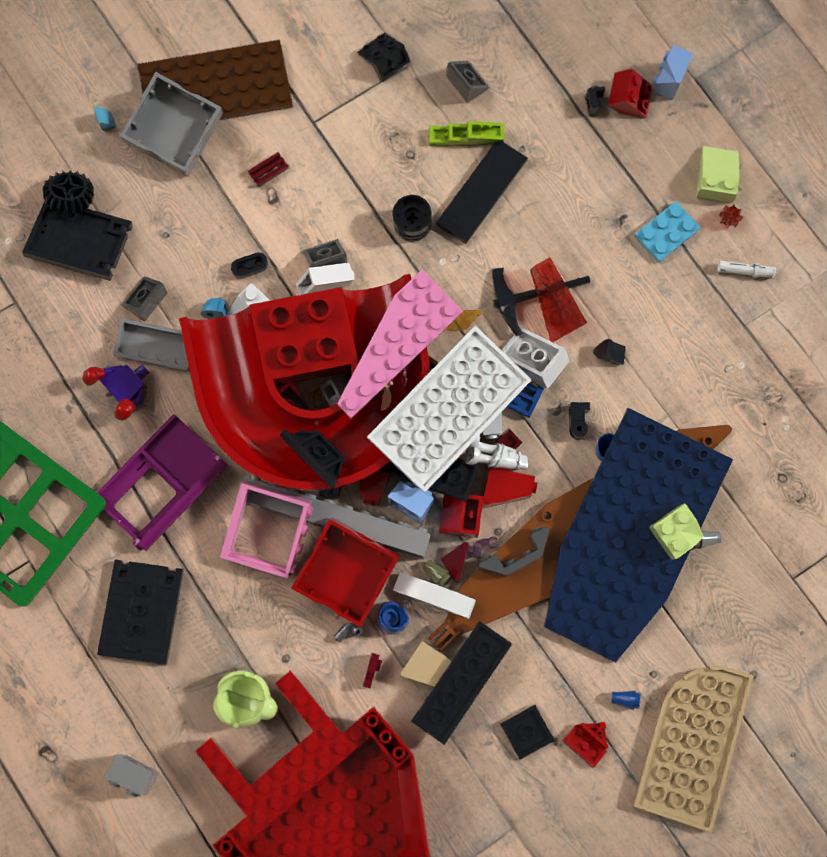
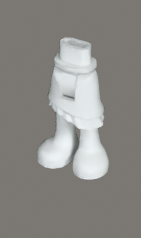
[464,435,528,471]

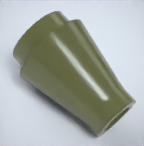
[423,560,452,587]

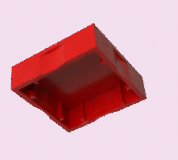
[291,517,401,627]

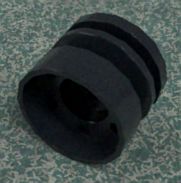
[392,194,432,242]

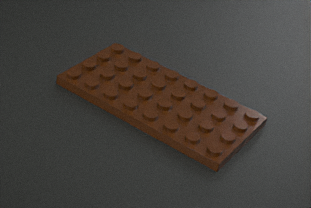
[138,39,293,120]

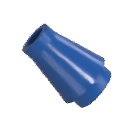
[611,690,641,710]

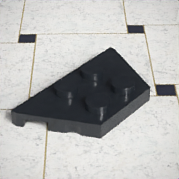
[280,430,346,489]

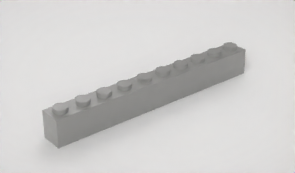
[243,476,431,559]

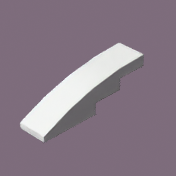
[393,572,476,619]

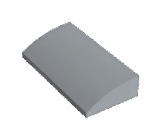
[113,318,189,371]

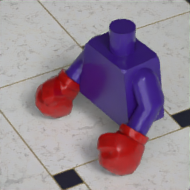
[82,365,149,421]

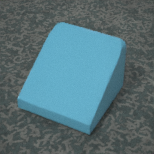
[94,106,115,131]

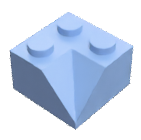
[652,45,694,100]
[388,481,434,524]

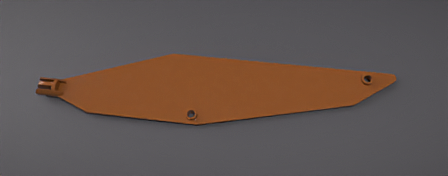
[427,425,732,653]

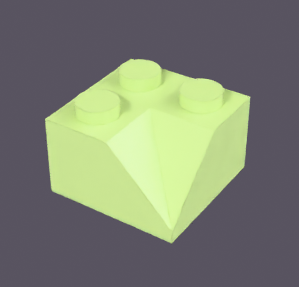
[649,504,704,560]

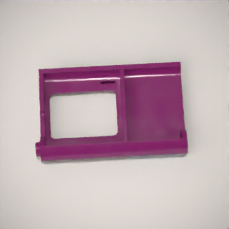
[97,414,229,551]

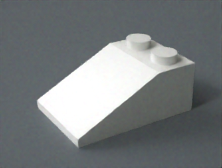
[501,327,570,389]

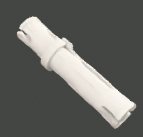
[717,260,776,279]

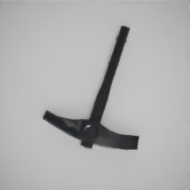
[492,268,590,336]

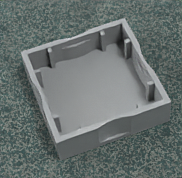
[120,72,223,176]

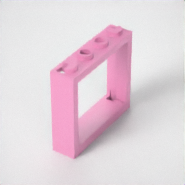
[220,480,314,579]

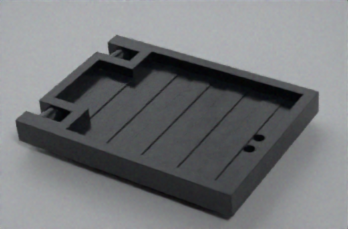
[22,201,133,281]
[97,559,184,665]

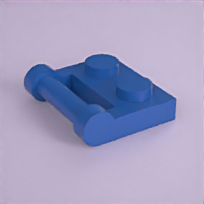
[506,383,544,418]

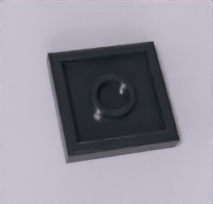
[500,705,555,760]

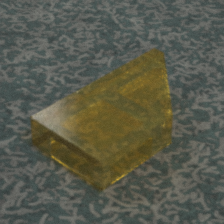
[447,310,482,331]

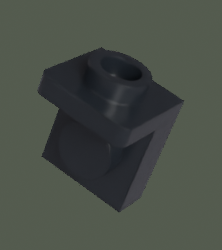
[585,86,605,117]

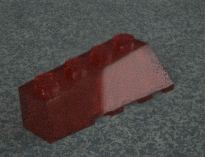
[530,257,587,342]

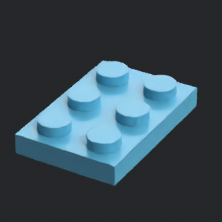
[634,201,701,263]

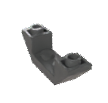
[477,526,549,577]

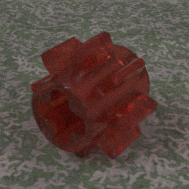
[719,204,743,228]

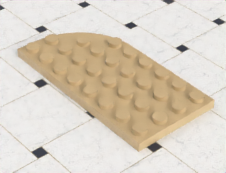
[633,666,754,833]

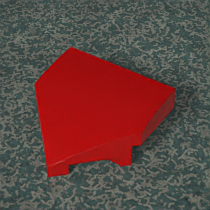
[562,722,609,768]

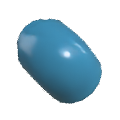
[201,297,227,319]

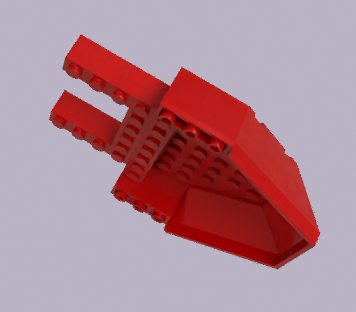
[195,670,430,857]

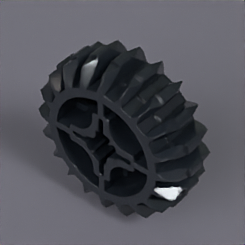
[42,170,94,215]

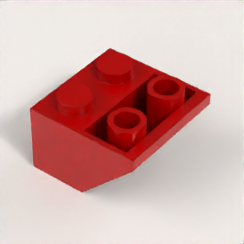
[608,69,653,118]
[439,495,483,538]

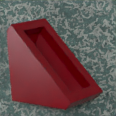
[440,542,468,583]

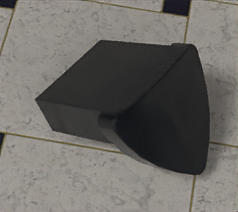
[593,338,626,365]

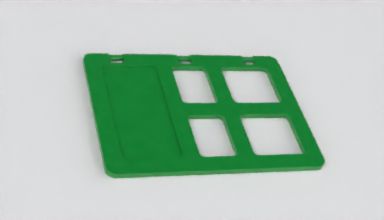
[0,421,106,607]

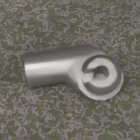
[333,623,363,643]

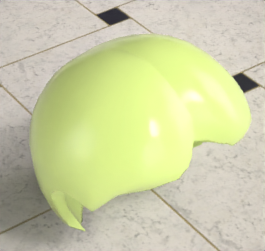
[213,670,277,728]

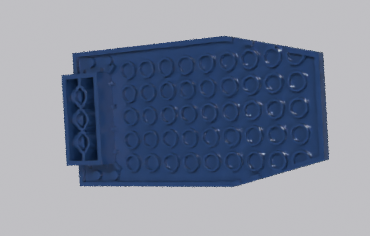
[544,408,733,663]

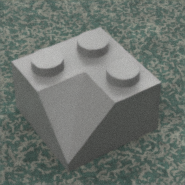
[105,754,159,798]

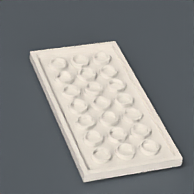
[367,326,532,493]

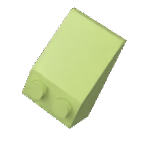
[696,146,739,203]

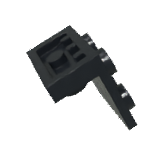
[357,33,411,82]

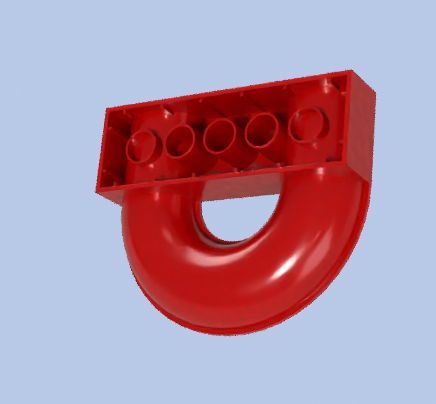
[179,274,430,490]

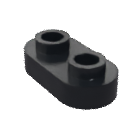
[231,252,268,279]

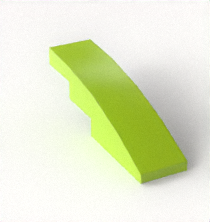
[429,121,504,146]

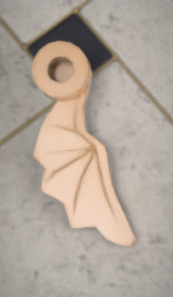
[381,381,393,410]

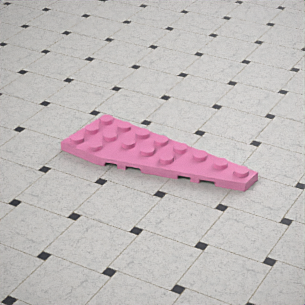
[337,269,463,419]

